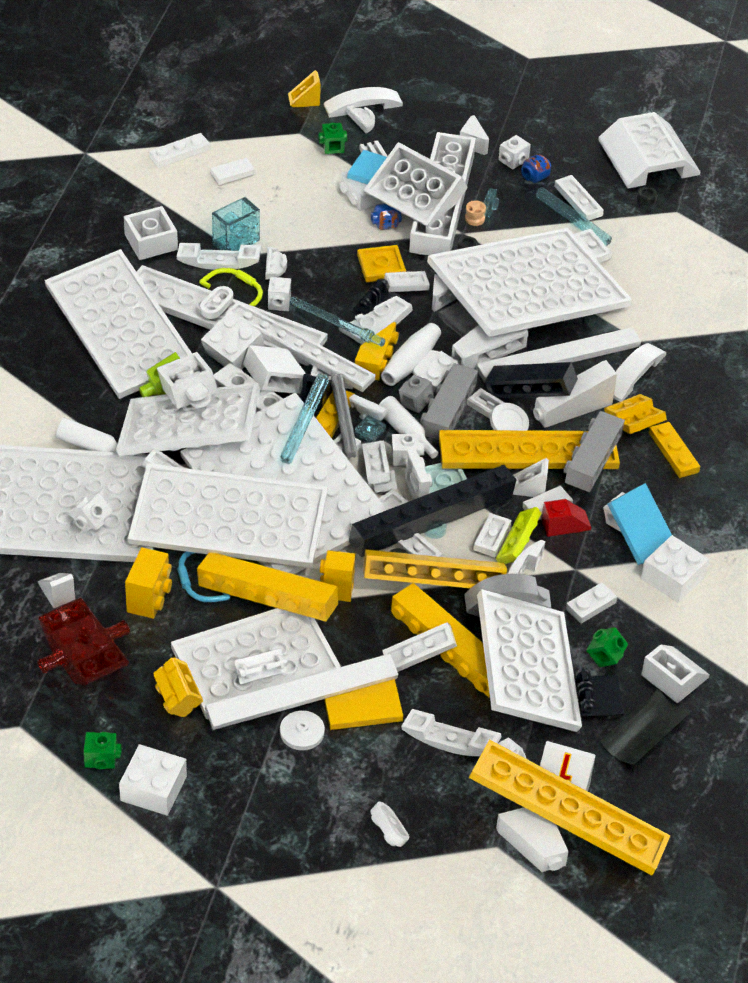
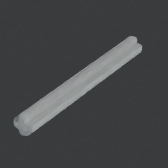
[331,374,357,458]

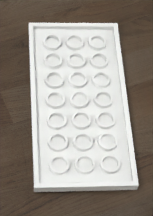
[45,249,192,399]
[128,463,328,568]

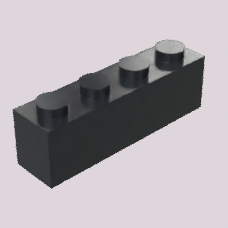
[485,362,578,398]

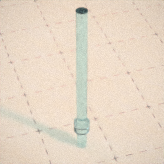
[290,297,385,347]

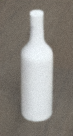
[379,396,438,458]
[56,417,118,452]

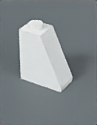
[496,807,568,872]

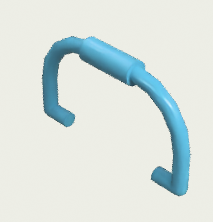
[177,551,230,602]

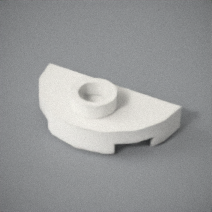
[346,105,375,133]
[266,247,287,279]
[349,394,387,424]

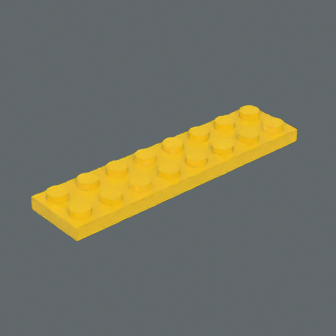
[438,430,620,469]
[469,739,670,875]

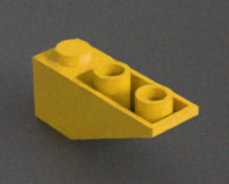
[355,322,399,381]

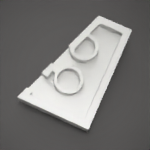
[338,296,413,344]

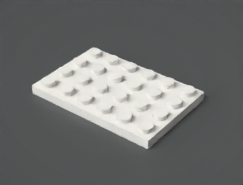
[116,382,260,456]
[477,589,582,732]
[171,608,341,719]

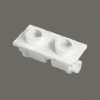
[234,648,288,684]

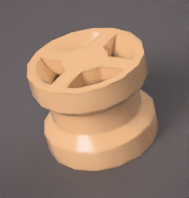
[465,201,486,226]

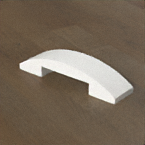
[324,87,403,118]
[176,243,261,270]
[613,343,666,402]
[508,540,545,574]
[401,709,502,756]

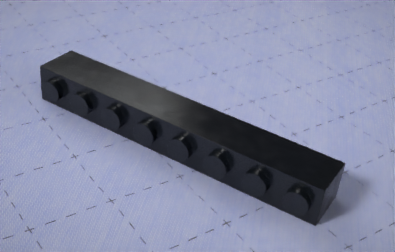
[349,465,517,558]

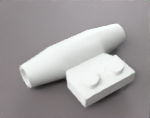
[381,323,459,392]

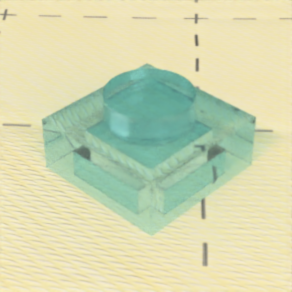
[484,188,499,217]
[355,415,386,442]

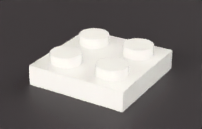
[405,449,432,500]

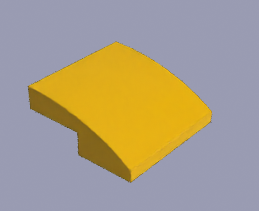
[604,394,667,434]

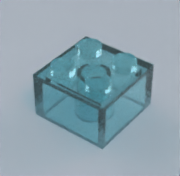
[212,197,260,251]

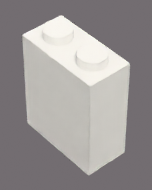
[340,170,384,211]
[243,345,306,394]

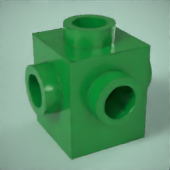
[318,123,347,154]
[586,627,628,668]
[84,732,122,769]

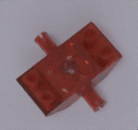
[37,598,130,685]

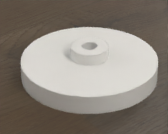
[490,403,529,431]
[280,711,325,750]

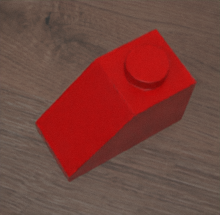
[541,499,592,537]

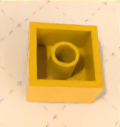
[125,547,172,619]

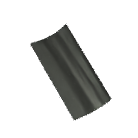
[601,689,692,764]

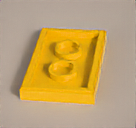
[324,679,403,730]

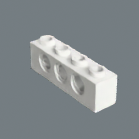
[213,363,283,413]

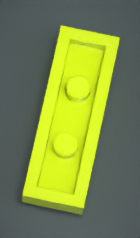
[496,507,542,564]

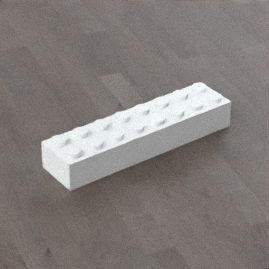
[409,132,476,255]

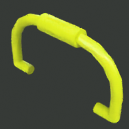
[199,268,263,307]

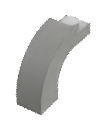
[465,574,551,617]

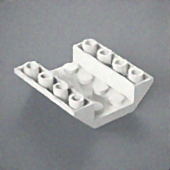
[598,112,700,188]

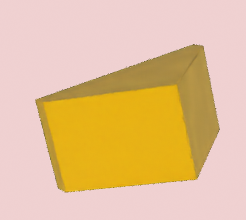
[288,70,321,107]

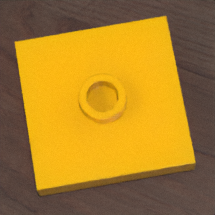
[357,245,406,282]

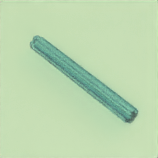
[536,187,612,246]
[280,373,329,464]

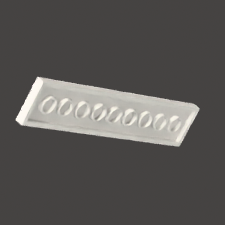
[137,265,327,366]

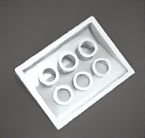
[364,142,468,227]

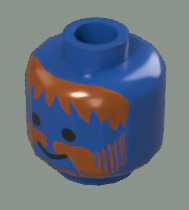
[521,154,551,183]
[371,203,402,230]

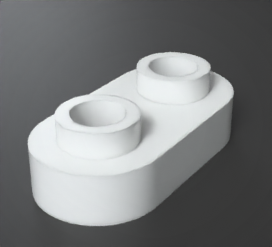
[200,286,233,319]
[371,802,409,847]

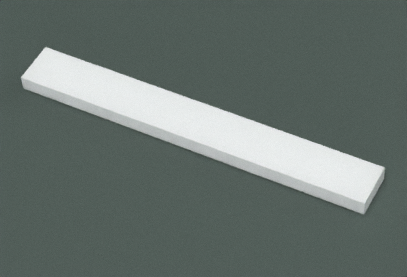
[225,301,375,392]
[476,327,641,383]
[205,654,398,730]

